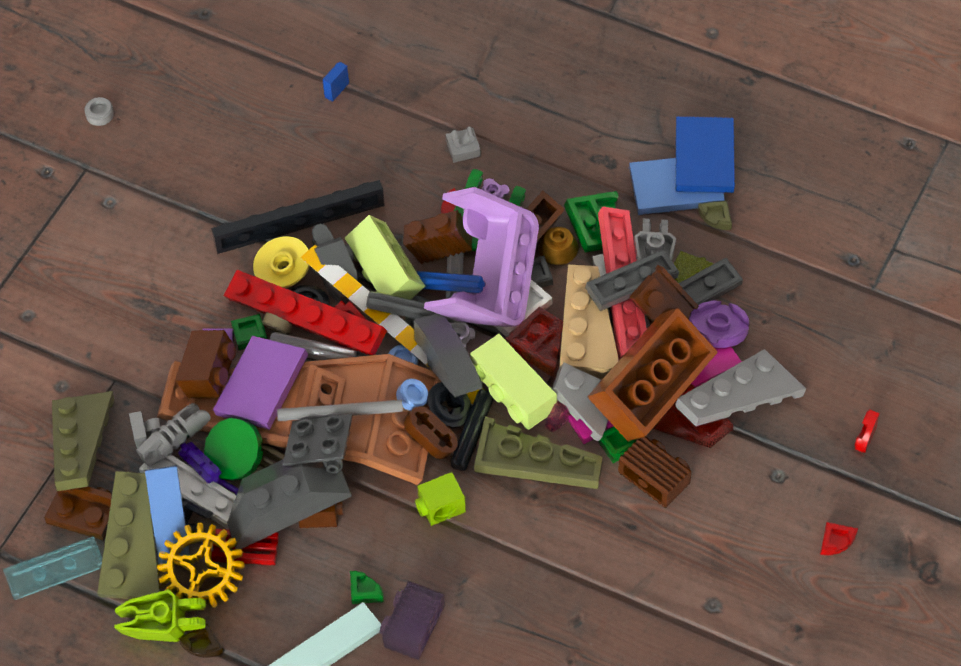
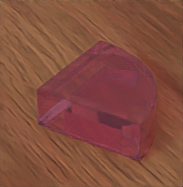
[545,402,571,432]

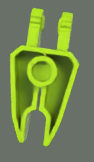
[115,590,206,642]

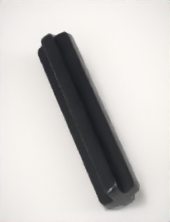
[451,389,493,471]

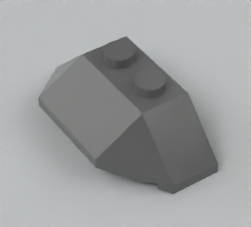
[227,459,352,549]

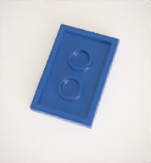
[676,117,735,193]

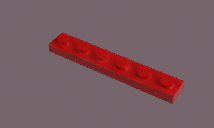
[224,270,387,356]

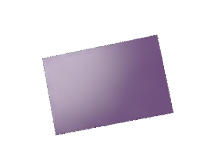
[213,336,308,430]

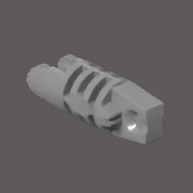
[137,403,211,467]

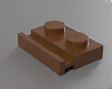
[629,265,699,323]

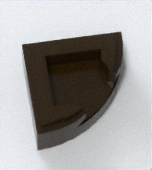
[179,624,223,657]

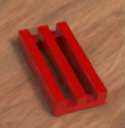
[211,529,279,566]

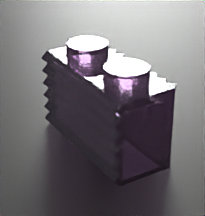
[380,581,445,660]

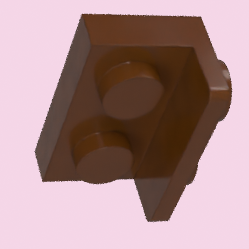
[44,486,112,541]

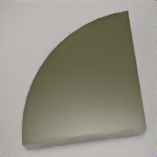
[698,201,732,230]

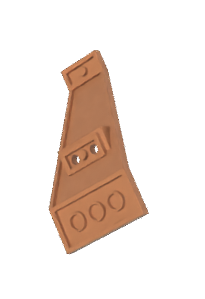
[157,354,441,485]

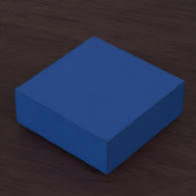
[323,62,349,102]

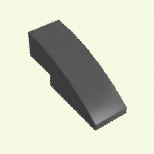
[414,313,482,397]

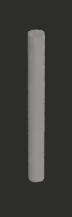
[277,400,403,421]

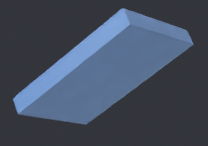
[629,158,725,215]

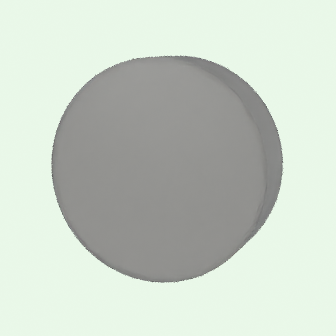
[84,97,114,126]

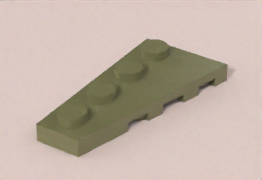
[52,391,115,491]

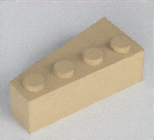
[559,264,619,380]

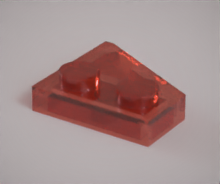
[505,306,563,376]
[653,384,733,448]

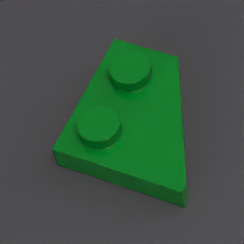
[564,191,618,253]

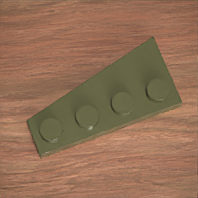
[474,416,603,489]
[97,471,161,599]

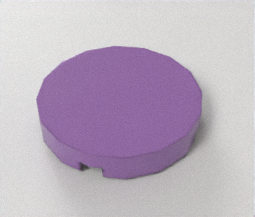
[689,300,749,348]

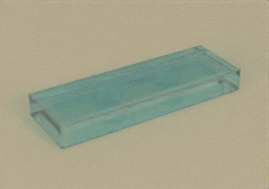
[3,536,103,600]

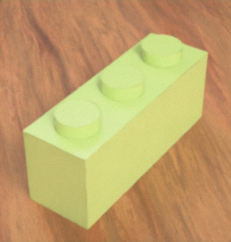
[345,215,425,299]
[470,334,557,430]

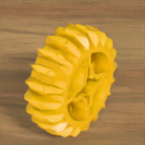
[157,523,245,610]

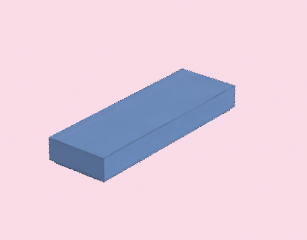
[145,465,190,564]

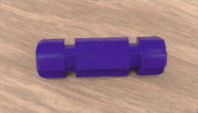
[178,442,221,483]

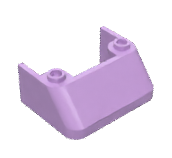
[424,187,539,327]

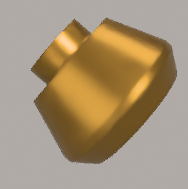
[538,227,578,265]

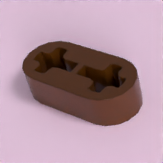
[404,406,458,459]

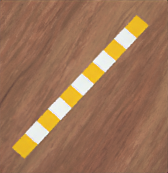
[300,245,485,405]

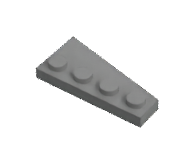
[675,349,806,426]

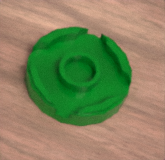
[204,418,263,480]

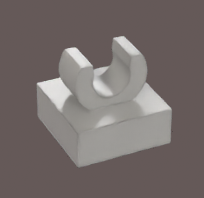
[446,127,481,163]
[129,411,160,449]

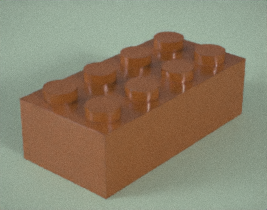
[587,307,718,441]

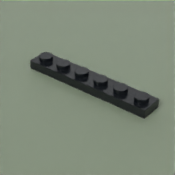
[211,180,385,254]

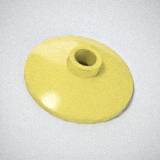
[253,236,310,288]

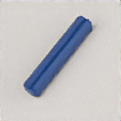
[416,271,486,293]

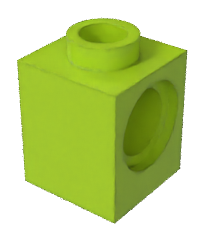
[415,472,466,526]

